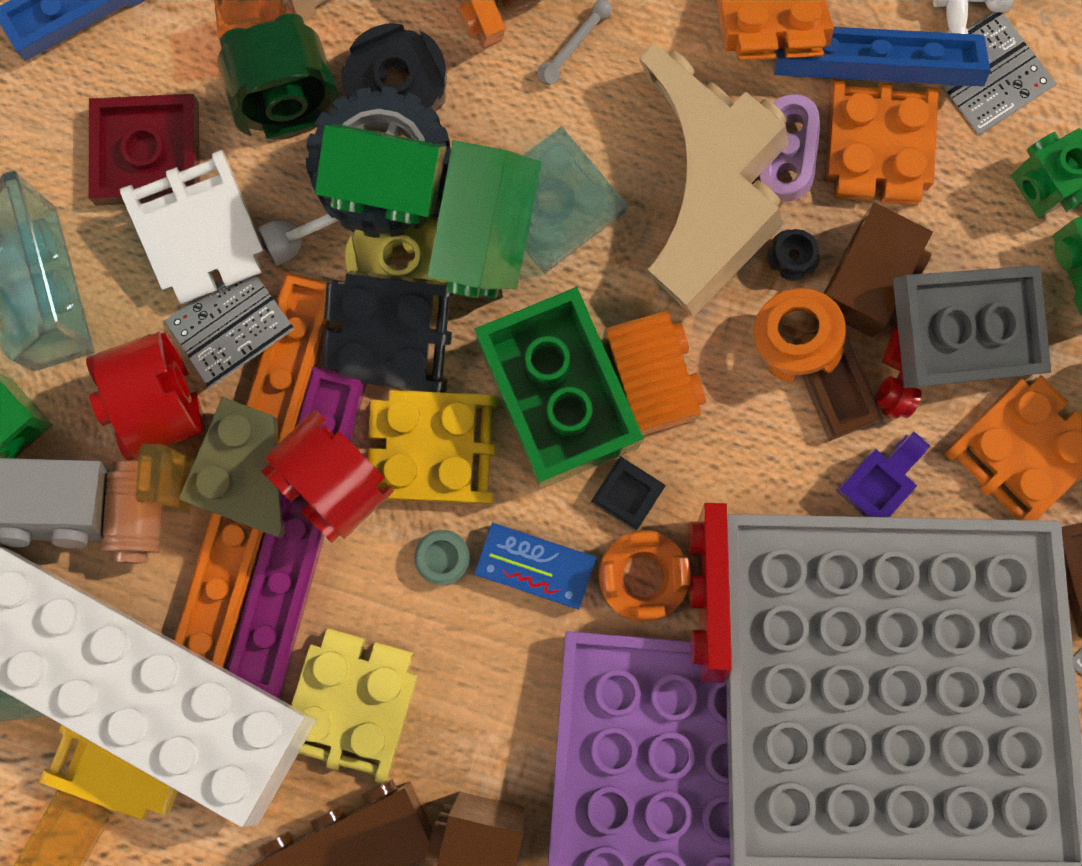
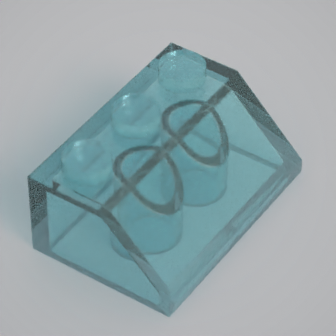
[0,170,95,372]

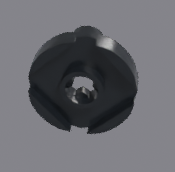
[341,23,447,132]

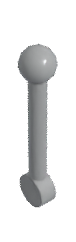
[537,0,612,84]

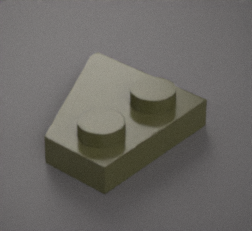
[179,397,286,539]

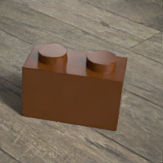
[824,202,933,337]

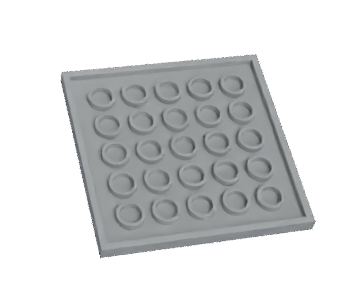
[726,514,1082,866]

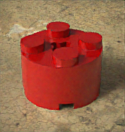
[86,332,205,461]
[260,410,394,543]

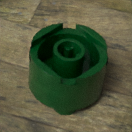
[217,13,339,139]

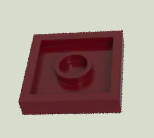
[88,94,200,205]

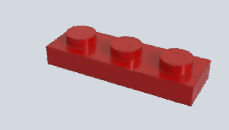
[688,503,732,683]

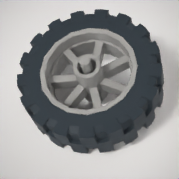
[306,87,451,238]

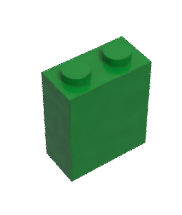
[428,140,542,298]

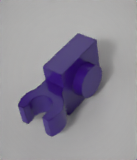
[835,432,930,517]

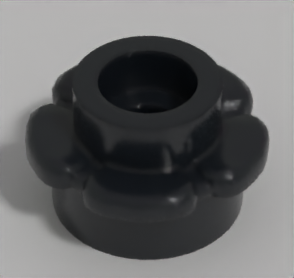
[767,229,820,281]

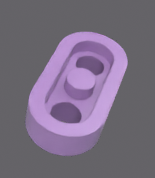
[759,94,820,202]

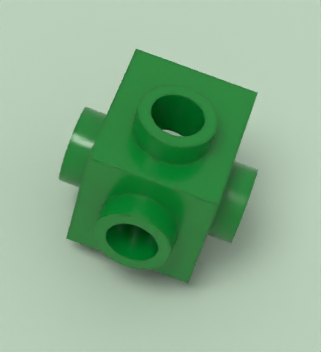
[1010,128,1082,219]

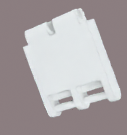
[120,150,265,304]

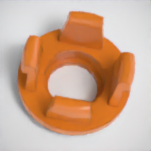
[753,288,846,383]
[599,530,692,622]

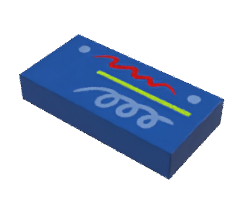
[474,522,596,610]

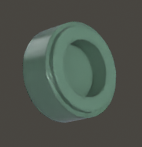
[414,530,470,585]

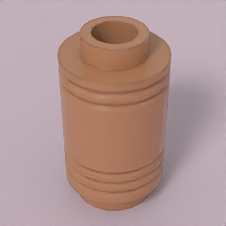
[101,461,164,564]

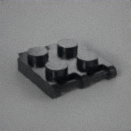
[321,270,456,392]

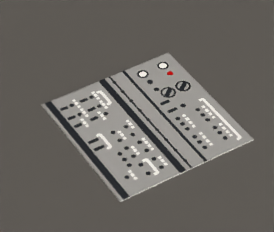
[941,12,1057,135]
[165,275,294,389]

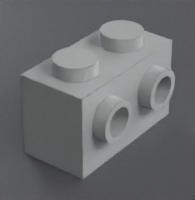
[0,458,109,549]

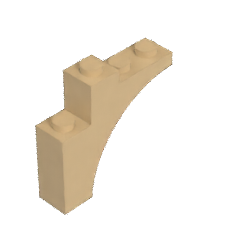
[639,43,789,317]

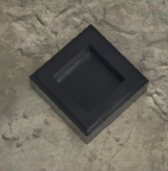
[590,456,666,532]

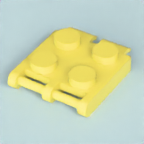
[291,628,419,784]

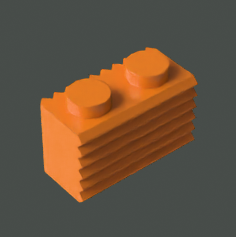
[603,310,706,436]

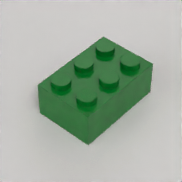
[474,287,644,490]

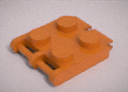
[716,0,834,61]
[824,78,939,206]
[943,375,1082,520]

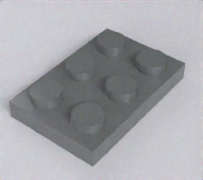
[893,265,1052,389]

